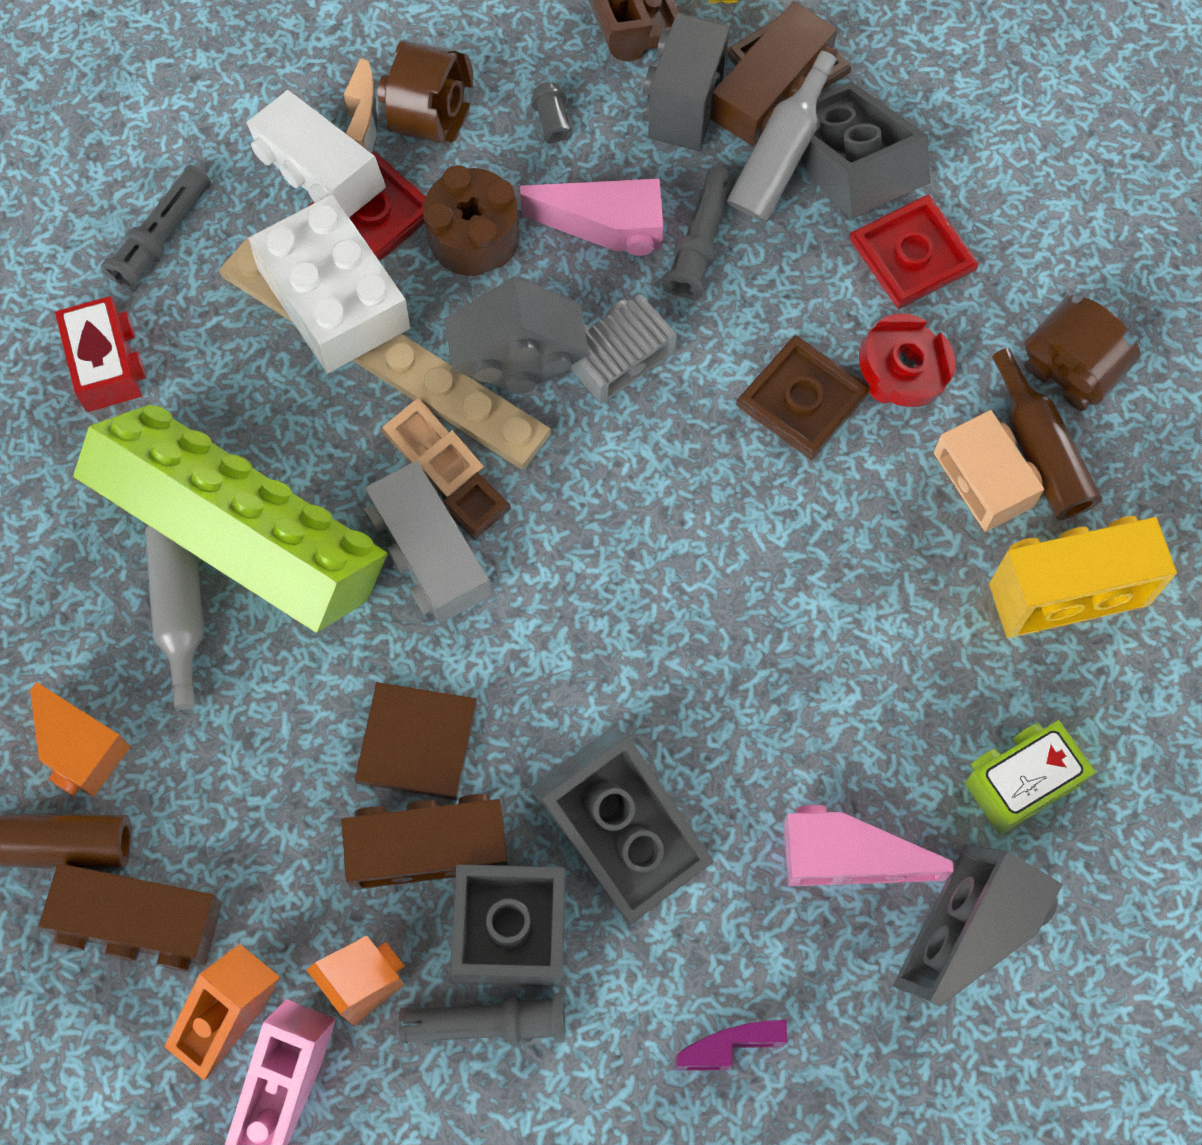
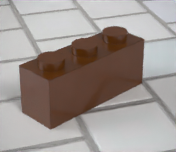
[710,1,838,147]
[341,794,508,890]
[38,863,222,972]

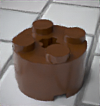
[377,40,473,144]
[423,165,520,276]
[1024,295,1140,411]

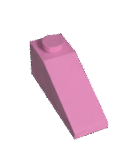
[520,178,663,256]
[784,805,954,886]
[225,999,336,1145]

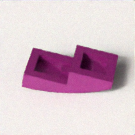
[675,1020,787,1071]

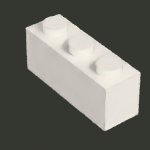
[246,90,386,217]

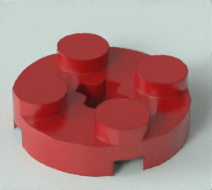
[859,313,956,407]

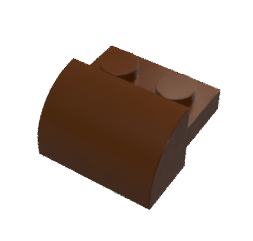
[588,0,680,62]

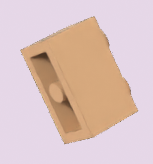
[934,410,1044,532]

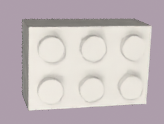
[248,194,410,374]

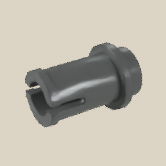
[531,82,573,144]

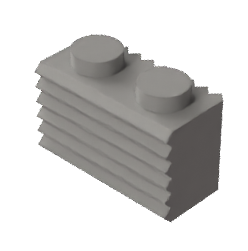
[570,294,677,404]

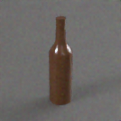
[992,348,1102,520]
[0,814,132,868]

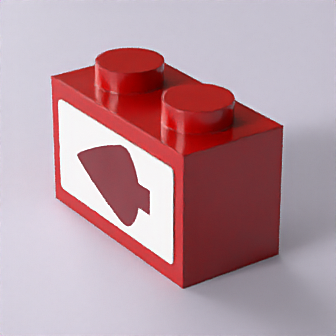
[55,296,147,413]

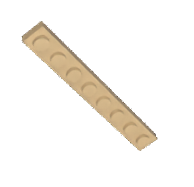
[219,237,551,470]

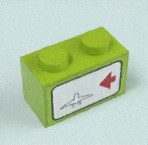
[964,720,1096,835]

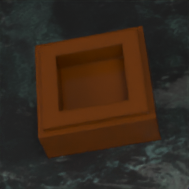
[443,472,511,540]

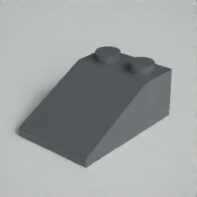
[801,82,930,218]
[530,727,714,925]
[893,844,1063,1007]

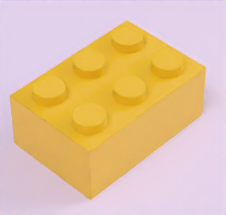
[989,516,1177,638]

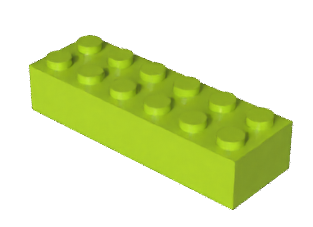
[73,404,388,633]

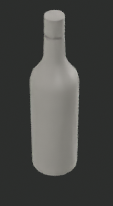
[726,50,837,223]
[145,526,204,710]

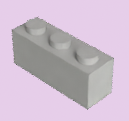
[363,460,492,624]

